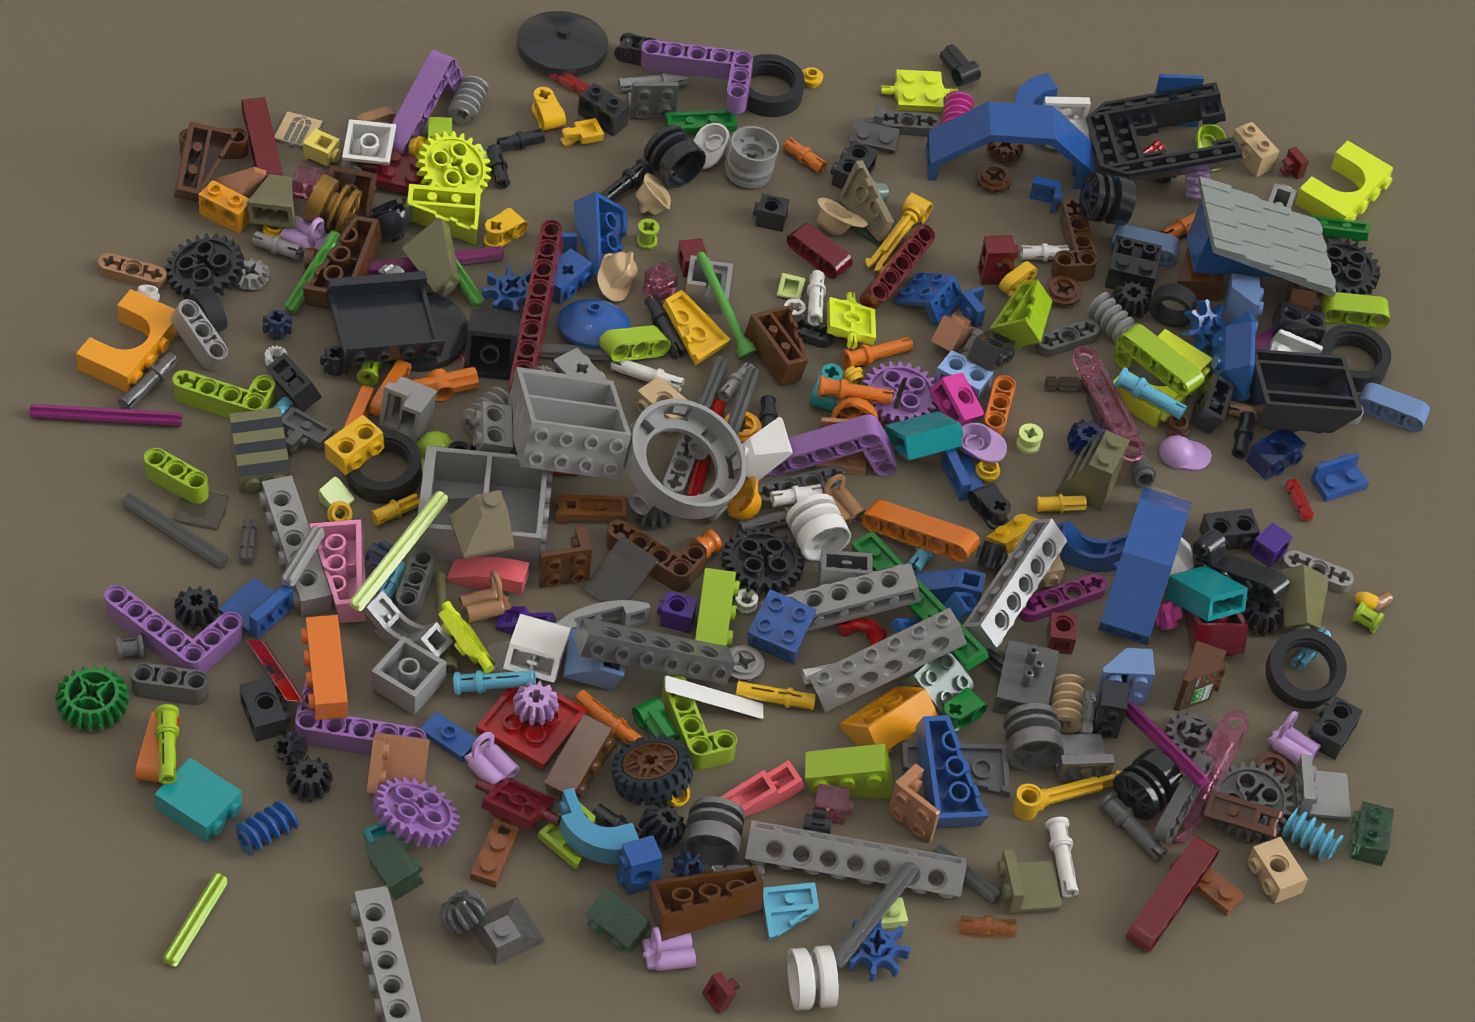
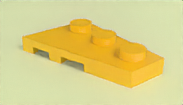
[663,290,731,366]

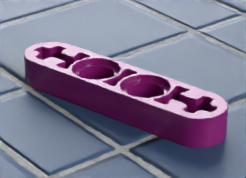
[1018,574,1107,622]

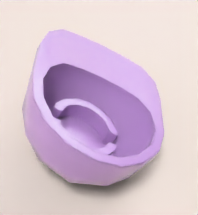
[958,423,1007,463]
[1159,435,1212,471]

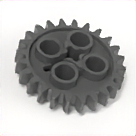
[1206,761,1294,844]

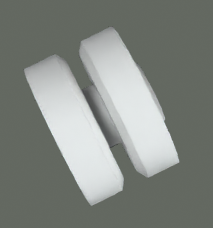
[787,945,839,1011]

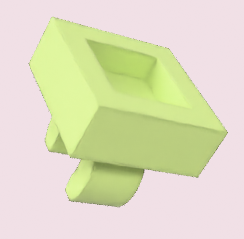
[881,897,908,929]

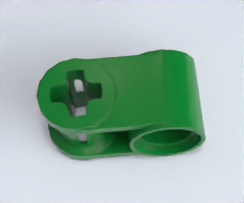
[943,687,988,733]

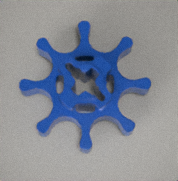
[482,265,542,311]
[1181,299,1229,358]
[842,917,911,982]

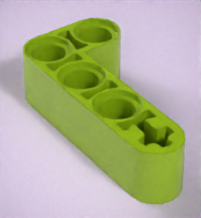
[1113,323,1204,397]
[172,370,276,418]
[661,674,737,770]

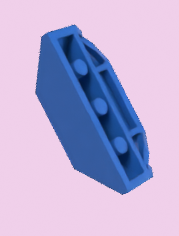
[1211,310,1256,403]

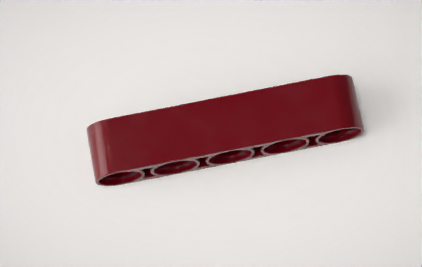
[241,97,283,184]
[860,224,935,309]
[1125,836,1220,953]

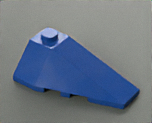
[574,192,627,277]

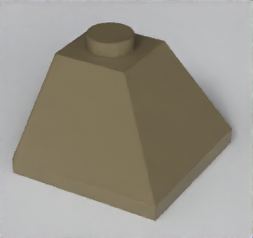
[449,490,514,559]

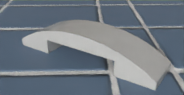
[556,600,651,630]

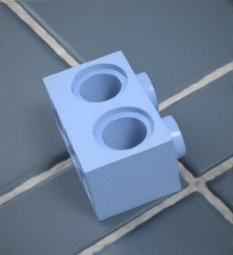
[934,350,994,402]

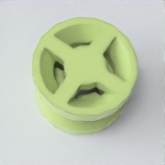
[1016,423,1043,455]

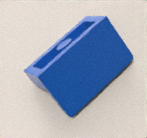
[941,448,984,501]

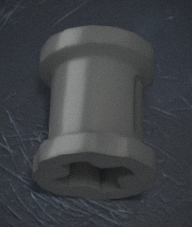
[115,634,144,660]

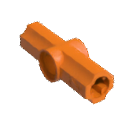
[412,367,479,402]

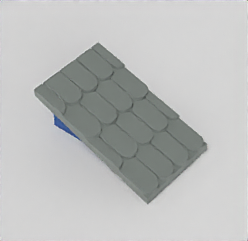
[1187,176,1336,297]

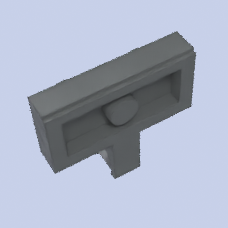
[850,106,900,153]
[282,407,335,455]

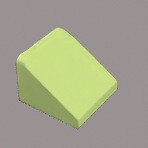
[776,273,806,300]
[319,476,355,515]

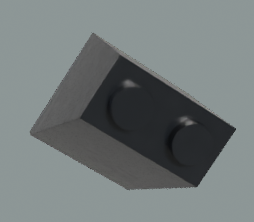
[464,306,521,380]

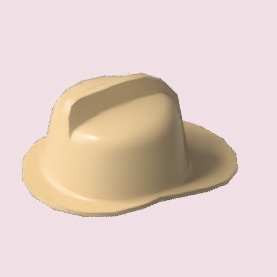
[635,173,671,215]
[816,198,868,235]
[597,251,638,302]

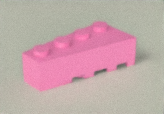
[309,519,366,623]

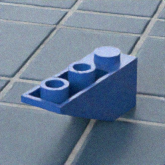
[914,568,986,604]

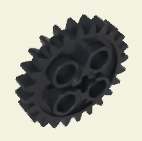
[165,233,245,299]
[1326,238,1381,295]
[721,527,804,596]

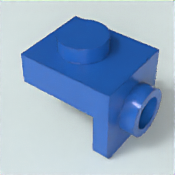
[1029,176,1064,213]
[959,286,986,328]

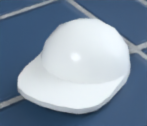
[694,123,730,169]

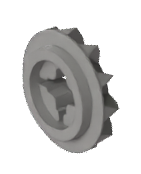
[234,257,270,290]
[729,645,764,682]

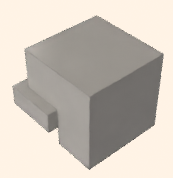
[686,255,733,314]
[378,376,437,443]

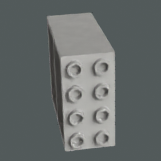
[507,367,631,480]
[415,446,553,569]

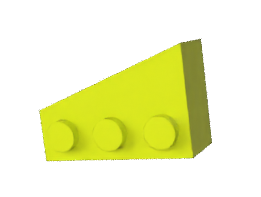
[407,184,481,246]

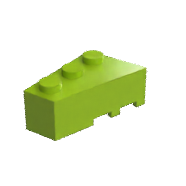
[990,279,1052,349]
[695,568,740,646]
[805,744,895,800]

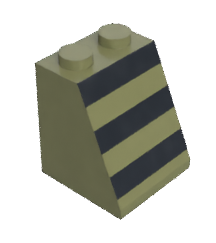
[229,407,290,493]
[1056,430,1130,511]

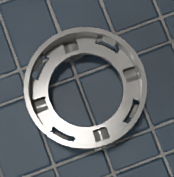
[624,399,747,523]

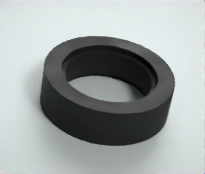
[746,54,805,117]
[1320,324,1391,392]
[346,429,422,504]
[1265,628,1347,709]

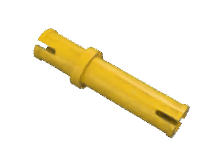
[736,680,816,710]

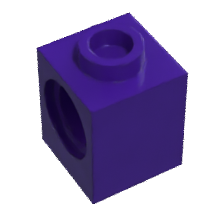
[1250,522,1293,568]
[657,591,698,633]

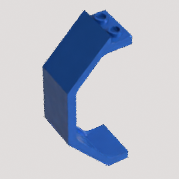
[926,101,1095,190]
[1098,487,1191,645]

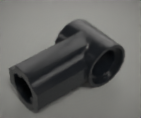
[940,44,981,87]

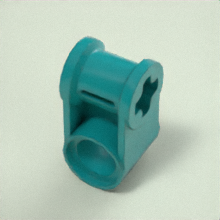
[809,363,843,412]

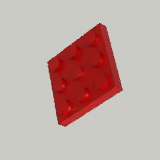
[476,681,587,770]

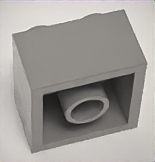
[371,636,447,715]

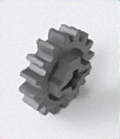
[1164,709,1222,759]

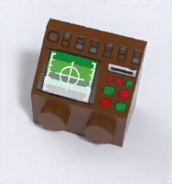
[1173,641,1228,711]

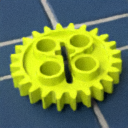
[415,131,492,194]

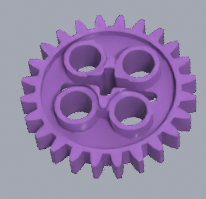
[862,361,938,424]
[372,776,460,848]

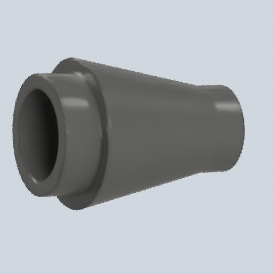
[1131,451,1156,487]

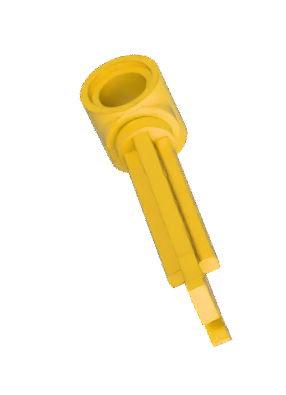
[865,192,933,273]
[1012,770,1122,821]

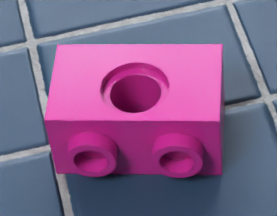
[929,372,985,426]

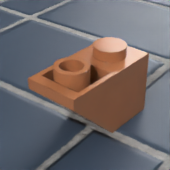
[931,314,975,353]

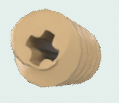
[1050,674,1085,734]

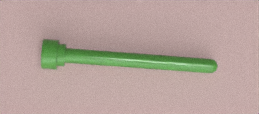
[697,252,757,359]

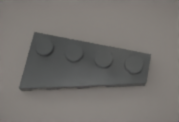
[901,742,1011,797]

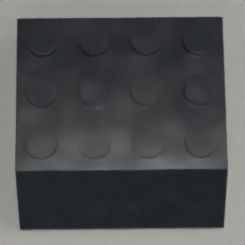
[1249,349,1362,434]

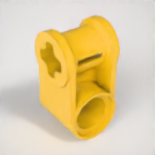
[531,87,566,131]
[483,208,528,247]

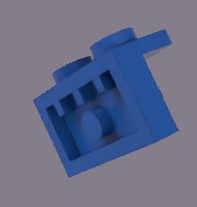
[1310,453,1369,502]

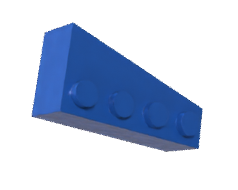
[915,715,989,828]

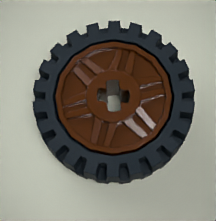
[611,735,693,805]

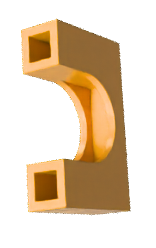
[76,289,179,392]

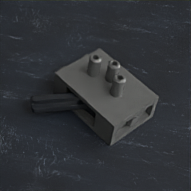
[983,639,1059,715]

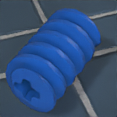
[236,800,299,856]

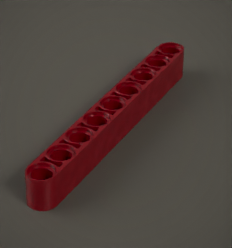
[508,219,563,395]

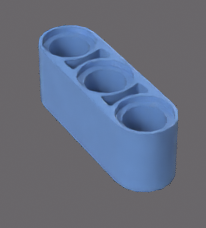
[1110,225,1180,266]
[1359,383,1430,432]

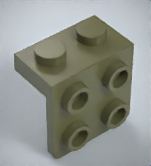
[997,849,1062,913]

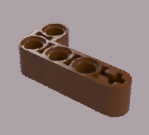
[1051,198,1098,281]
[606,519,707,592]

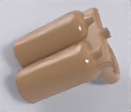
[823,474,866,526]
[458,570,511,623]

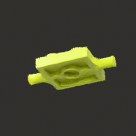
[880,69,958,113]
[827,292,876,349]
[439,601,495,673]

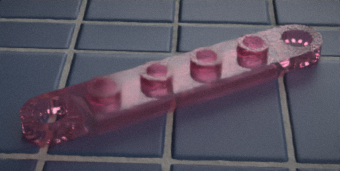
[1073,345,1146,461]
[1171,709,1249,845]

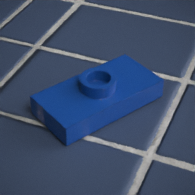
[420,712,477,762]

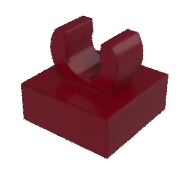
[1279,146,1309,180]
[702,972,740,1014]

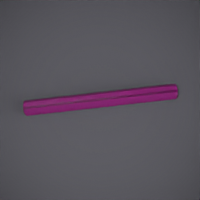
[368,246,504,275]
[29,404,182,426]
[1125,701,1210,788]

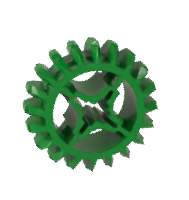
[55,664,129,734]

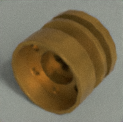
[303,174,362,234]

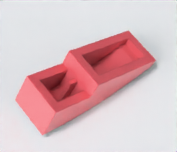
[447,556,530,595]
[720,760,806,817]

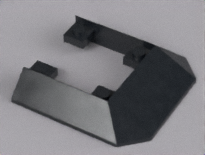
[1086,82,1243,181]

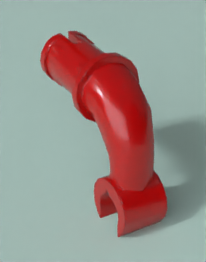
[837,618,887,646]

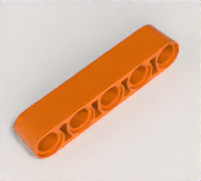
[860,499,980,562]

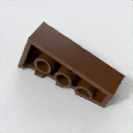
[649,866,764,941]

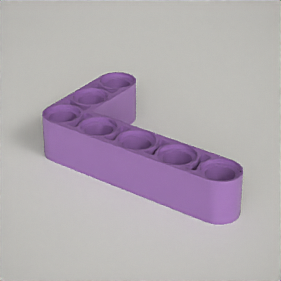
[641,40,753,114]
[392,50,464,155]
[767,415,897,476]
[104,585,243,673]
[295,670,426,755]

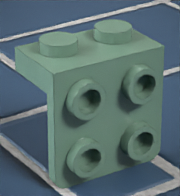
[897,652,974,715]

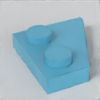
[763,882,819,941]

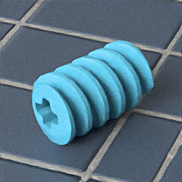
[1282,808,1344,861]

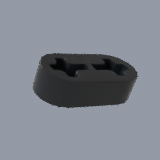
[793,316,834,348]

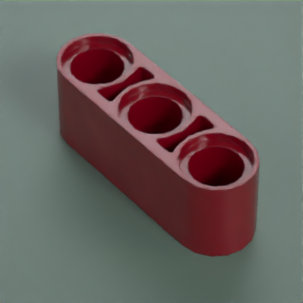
[786,223,853,279]

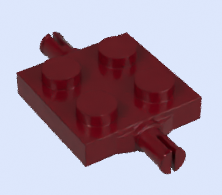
[362,151,428,194]
[475,777,561,830]

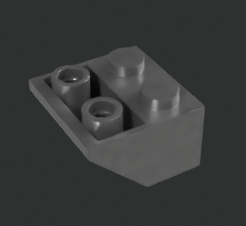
[817,549,872,606]

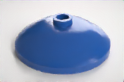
[557,299,630,349]

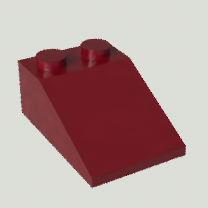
[1183,608,1248,656]

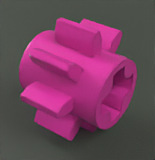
[1154,600,1183,630]

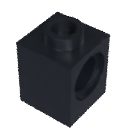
[753,193,790,232]

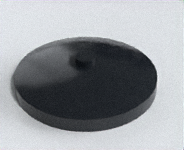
[517,11,608,76]
[386,292,468,372]

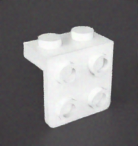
[1043,97,1091,149]

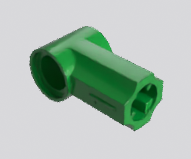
[632,696,680,741]

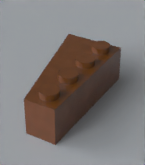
[302,215,382,309]

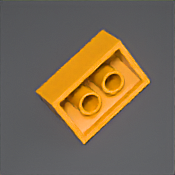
[839,685,938,753]

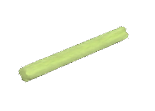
[350,491,448,611]

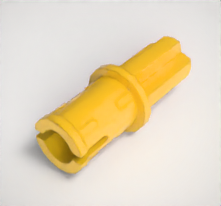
[370,493,420,526]
[1036,494,1087,514]

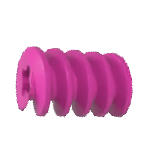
[941,91,974,124]

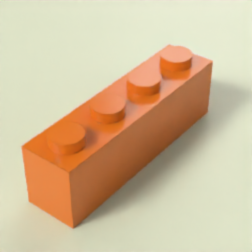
[301,615,348,720]

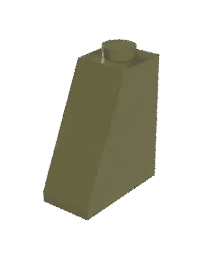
[247,174,296,228]
[402,218,460,296]
[1281,564,1329,631]

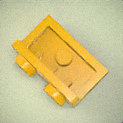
[986,513,1040,554]

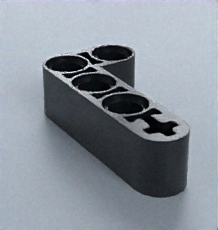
[1192,529,1290,604]

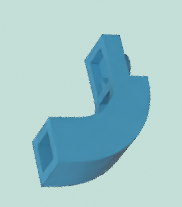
[558,788,639,864]

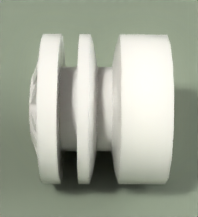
[786,494,851,561]

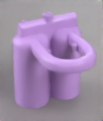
[280,216,329,253]
[1267,711,1321,765]
[464,731,520,785]
[642,927,696,971]

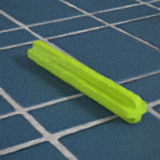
[163,873,227,967]

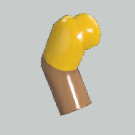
[1355,591,1393,612]

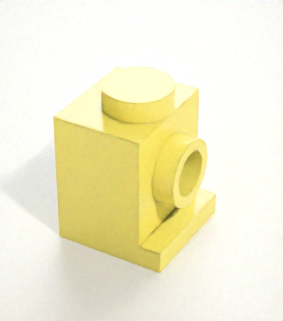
[303,128,342,167]

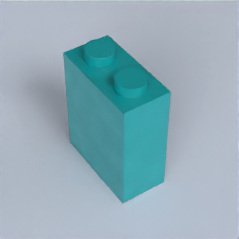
[885,411,964,460]
[1166,566,1248,622]
[155,758,243,843]

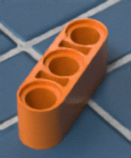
[983,375,1016,437]
[135,711,180,783]

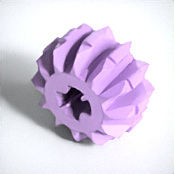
[1184,170,1210,200]
[513,681,558,727]

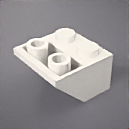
[503,614,571,683]

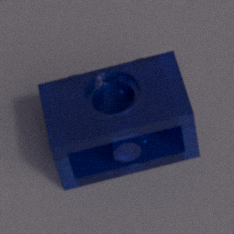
[1246,429,1306,480]

